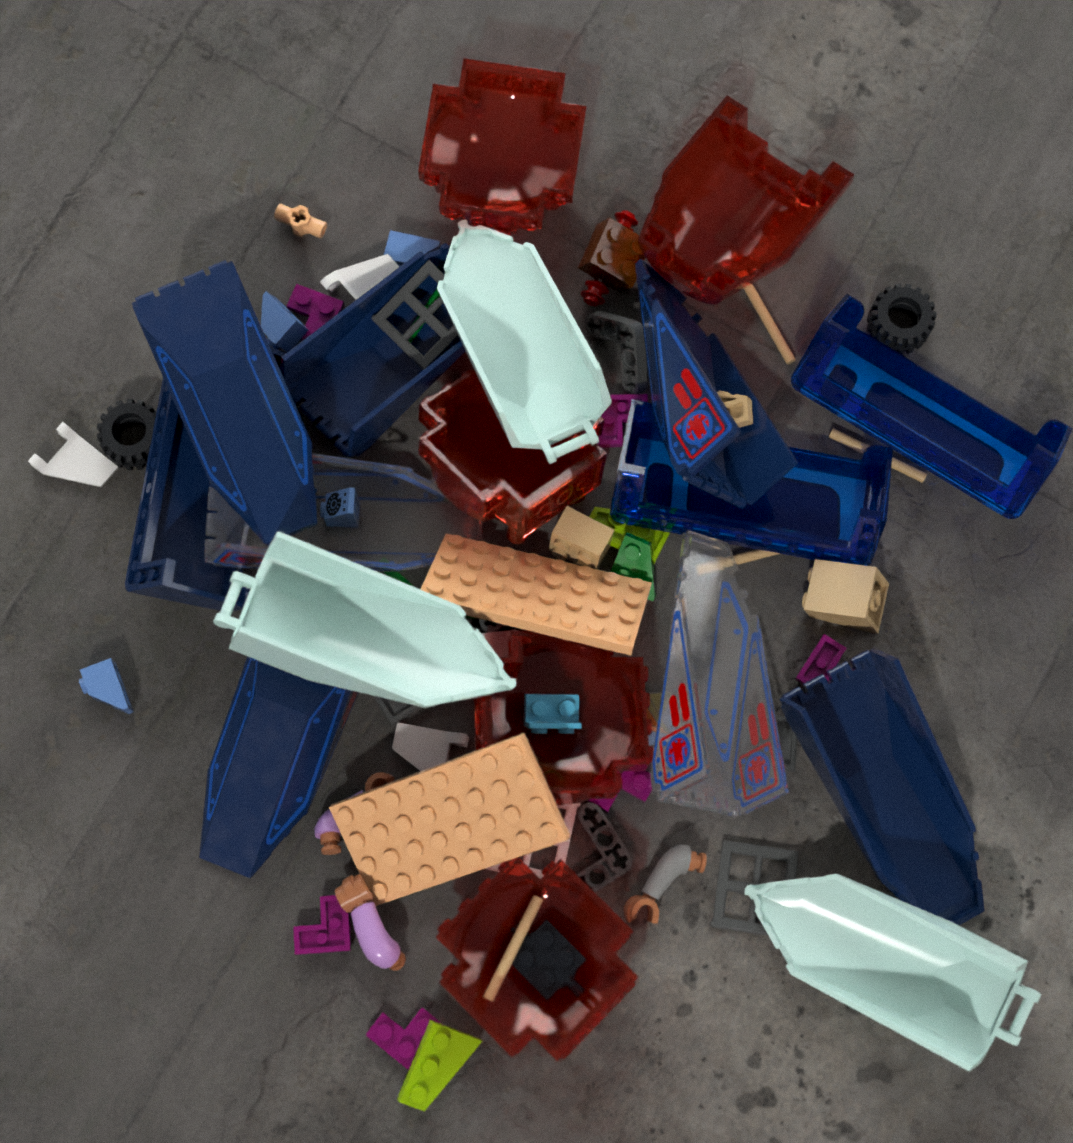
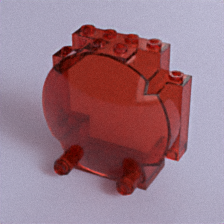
[418,58,587,235]
[418,369,607,544]
[474,631,654,805]
[436,857,639,1064]

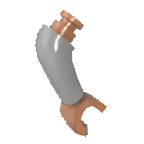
[624,845,707,924]

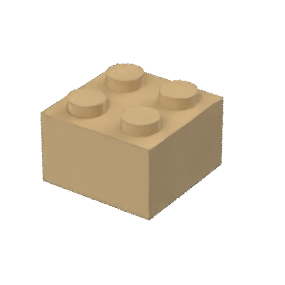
[549,506,614,570]

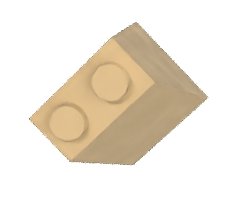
[802,559,889,634]

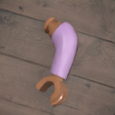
[315,772,395,855]
[335,874,406,971]

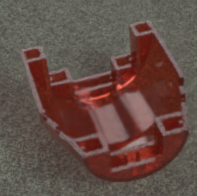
[638,95,854,305]

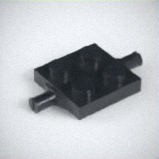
[511,920,587,1001]

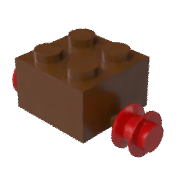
[578,210,652,306]

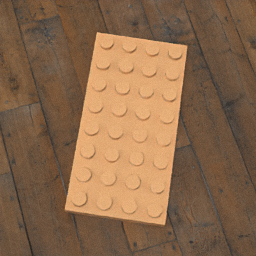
[420,533,652,655]
[329,733,570,906]

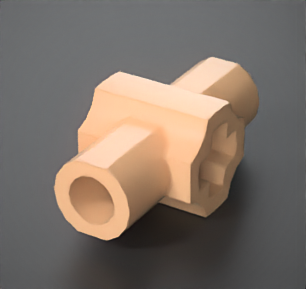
[274,204,327,238]

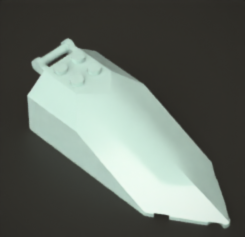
[437,220,612,465]
[213,532,516,708]
[745,874,1041,1071]

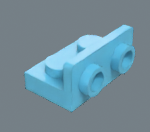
[523,694,582,734]

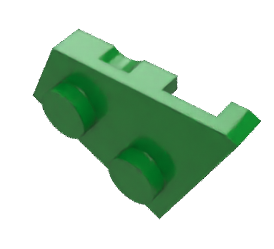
[610,532,656,601]

